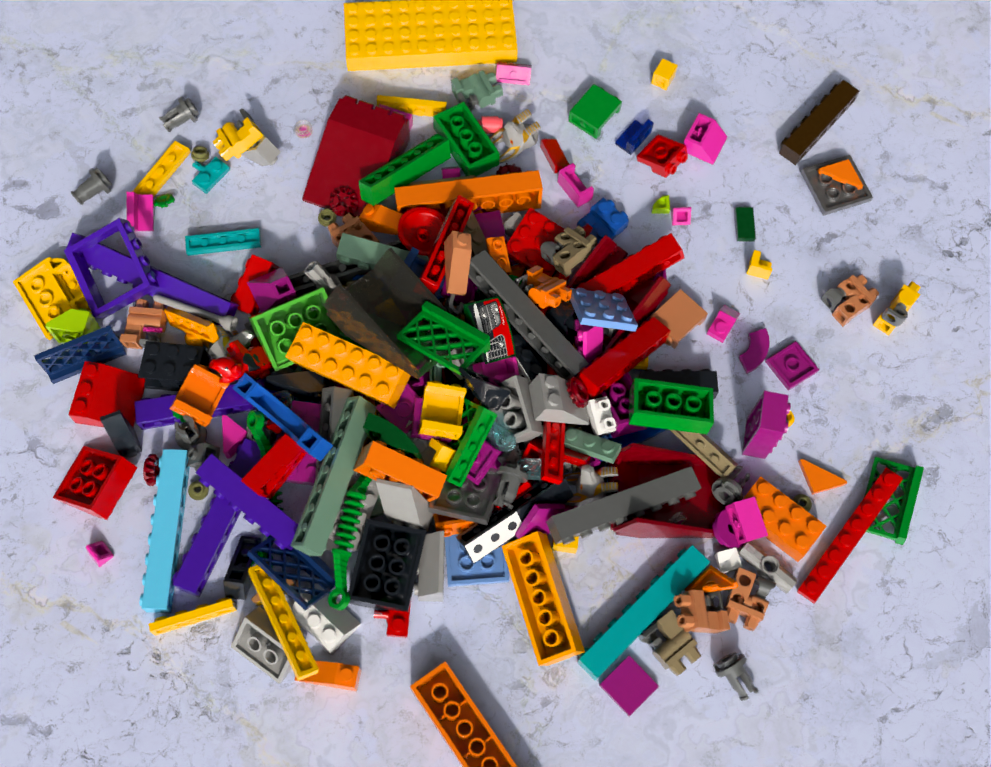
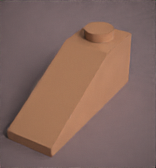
[444,231,472,296]

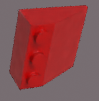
[68,361,145,428]
[53,446,138,520]

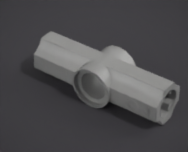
[304,261,342,296]
[738,541,798,594]

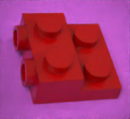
[637,134,688,178]

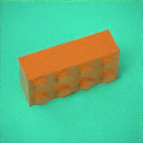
[353,440,447,502]
[742,476,826,562]

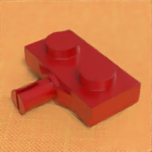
[374,602,411,638]

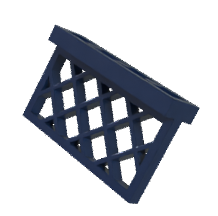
[34,325,126,384]
[247,536,336,611]

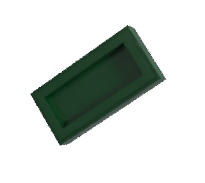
[734,207,756,242]

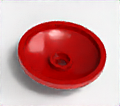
[397,207,445,257]

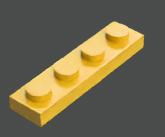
[376,95,447,117]
[132,141,191,196]
[149,598,237,635]

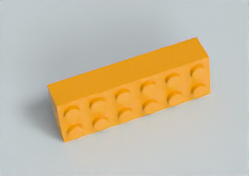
[285,322,412,409]
[502,531,585,666]

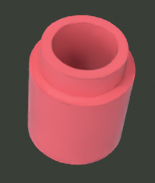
[478,116,503,134]

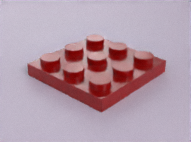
[506,207,564,277]

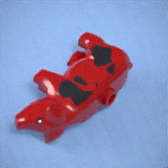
[209,337,274,383]

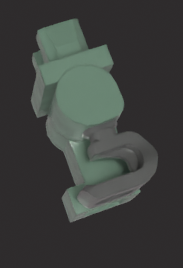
[451,70,503,111]

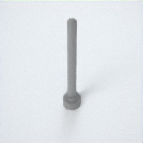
[153,294,238,332]

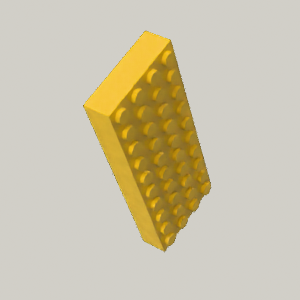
[344,0,518,71]

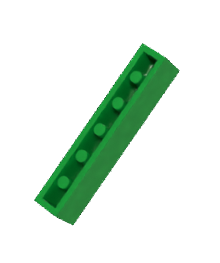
[358,134,451,206]

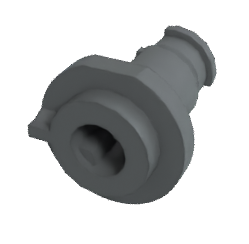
[159,96,199,132]
[71,168,112,205]
[174,415,207,451]
[493,463,529,509]
[712,465,750,506]
[713,652,758,701]

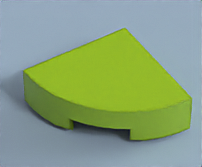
[651,195,670,214]

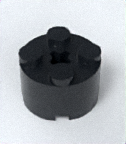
[545,299,577,340]

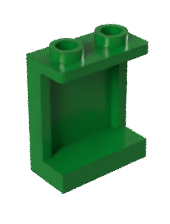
[568,84,622,139]

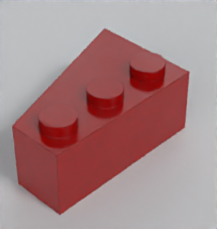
[230,254,280,316]
[241,434,307,499]

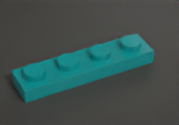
[185,228,261,256]

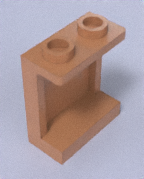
[649,289,708,349]

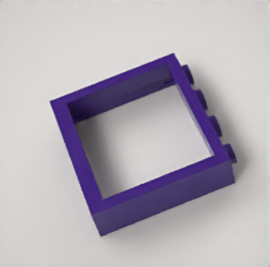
[64,218,159,319]

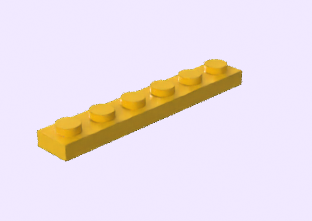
[248,565,319,681]

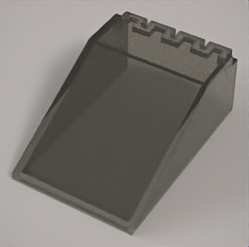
[324,248,461,379]

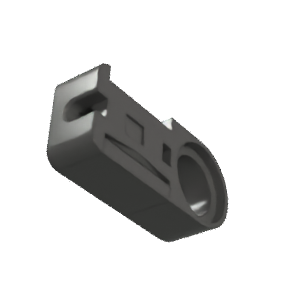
[498,441,529,466]

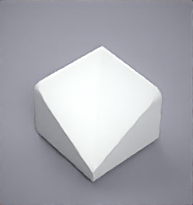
[714,548,742,574]

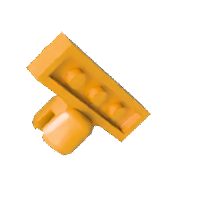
[164,306,219,347]

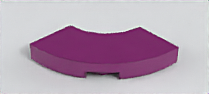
[739,328,770,374]

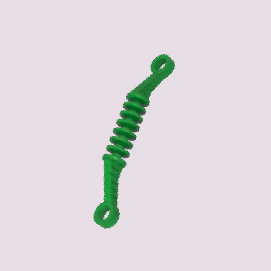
[247,411,284,568]
[328,474,372,610]

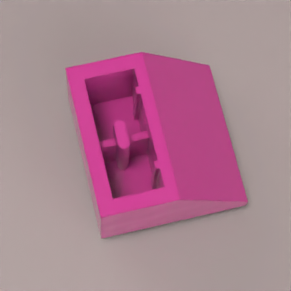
[684,113,727,165]
[574,317,603,363]

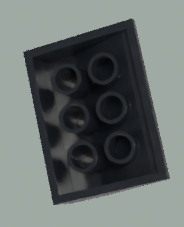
[348,519,427,612]

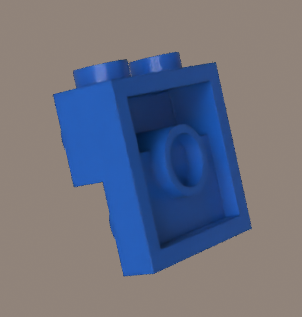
[577,198,629,245]

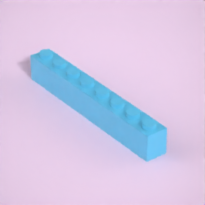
[139,449,190,613]

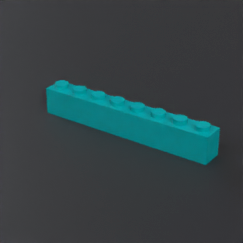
[577,545,710,681]

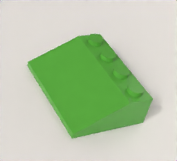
[248,287,342,372]

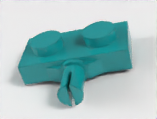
[192,156,230,194]

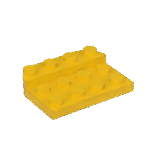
[12,257,92,340]

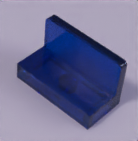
[615,119,654,155]

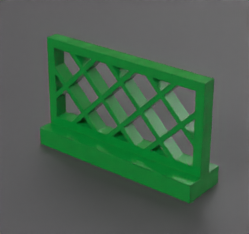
[397,301,490,375]
[442,398,498,487]
[864,457,924,545]

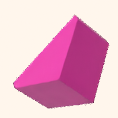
[222,415,247,459]

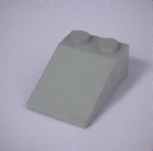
[529,373,589,425]
[376,478,435,532]

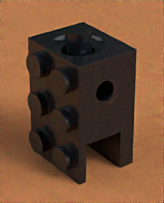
[138,341,211,391]

